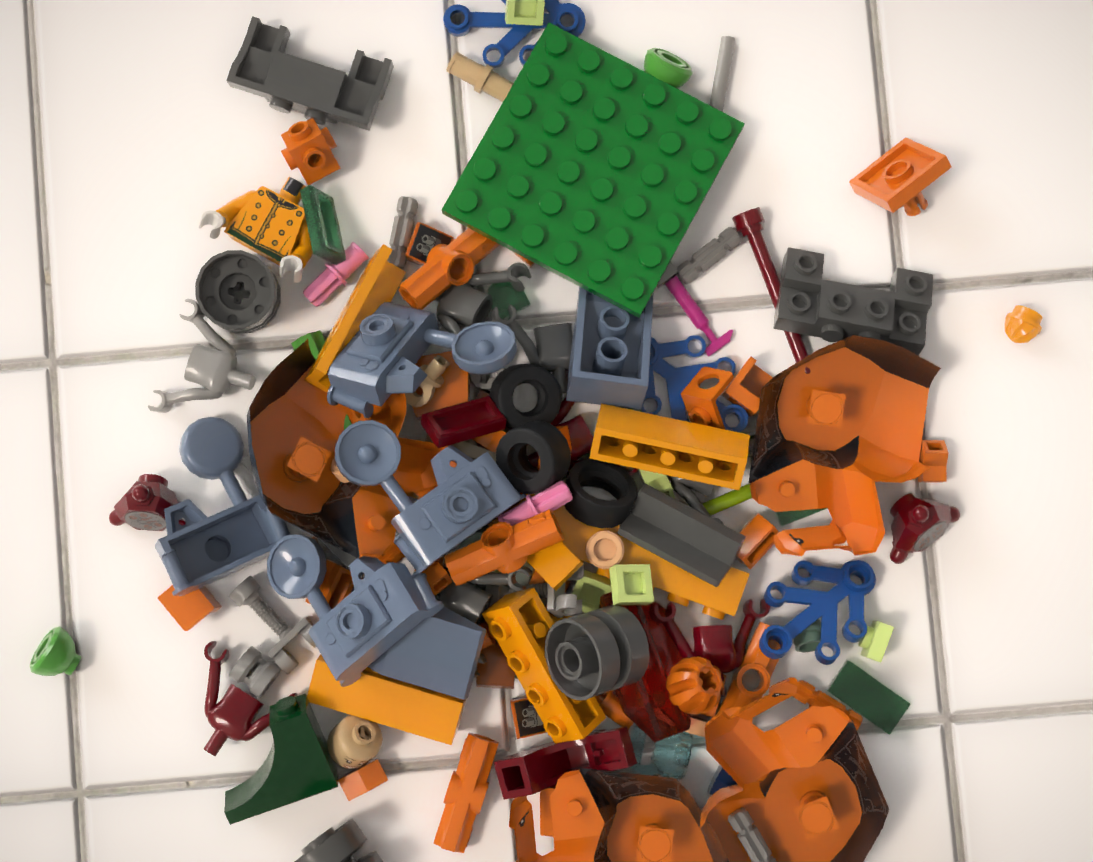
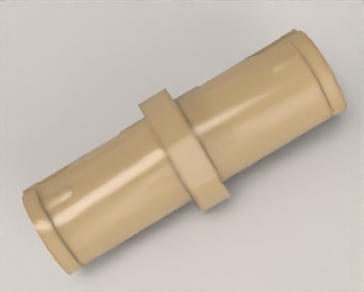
[446,51,514,102]

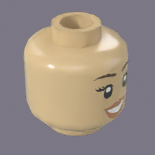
[327,715,383,769]

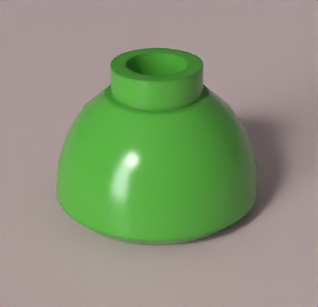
[644,48,693,89]
[29,626,81,677]

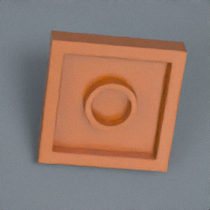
[849,137,952,216]

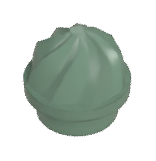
[792,619,823,653]

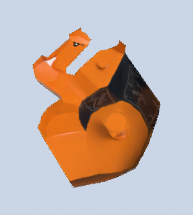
[748,335,941,556]
[246,339,456,559]
[700,677,889,862]
[509,768,729,862]

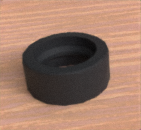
[564,459,637,528]

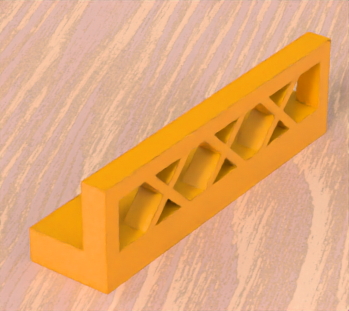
[305,244,406,393]

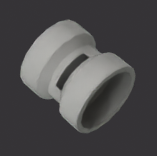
[229,646,281,699]

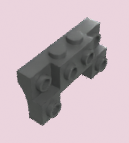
[226,16,394,131]
[773,247,933,356]

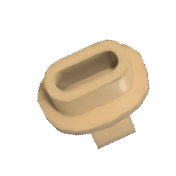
[404,355,450,407]

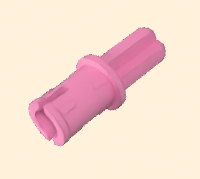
[303,242,369,307]
[498,481,573,526]

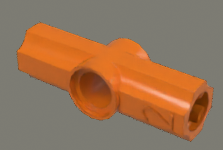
[398,228,500,310]
[444,509,565,586]
[717,622,780,713]
[433,733,499,853]

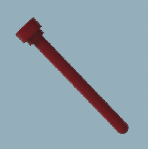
[732,207,811,374]

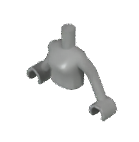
[148,298,256,413]

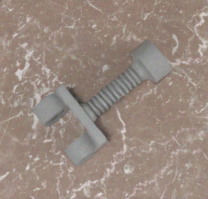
[485,564,584,618]
[229,575,316,674]

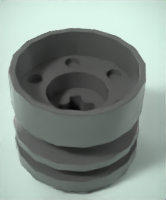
[195,250,281,334]

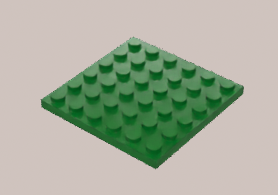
[441,23,745,318]

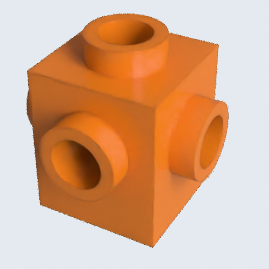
[281,118,341,186]

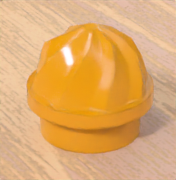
[1005,305,1043,343]

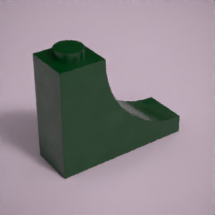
[224,693,338,825]

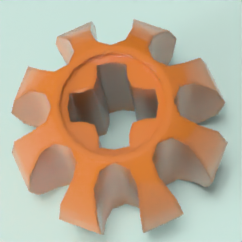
[666,656,724,715]

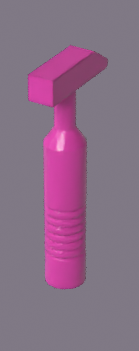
[665,276,733,357]

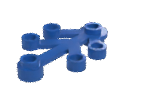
[443,0,586,68]
[640,335,748,433]
[759,560,876,665]

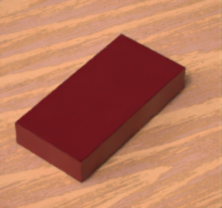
[421,396,507,448]

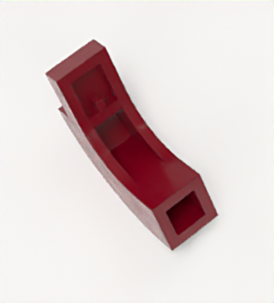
[494,726,637,800]

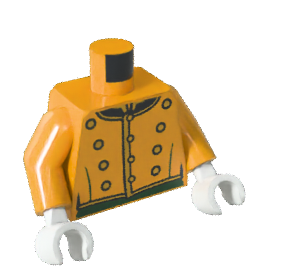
[198,177,316,283]

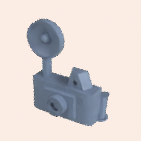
[327,302,517,418]
[154,417,290,596]
[335,420,526,574]
[267,534,444,687]

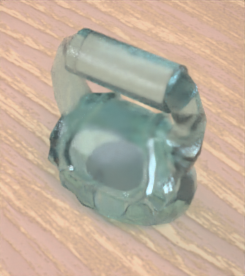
[631,719,693,780]

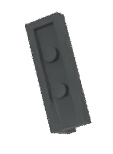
[617,483,746,587]

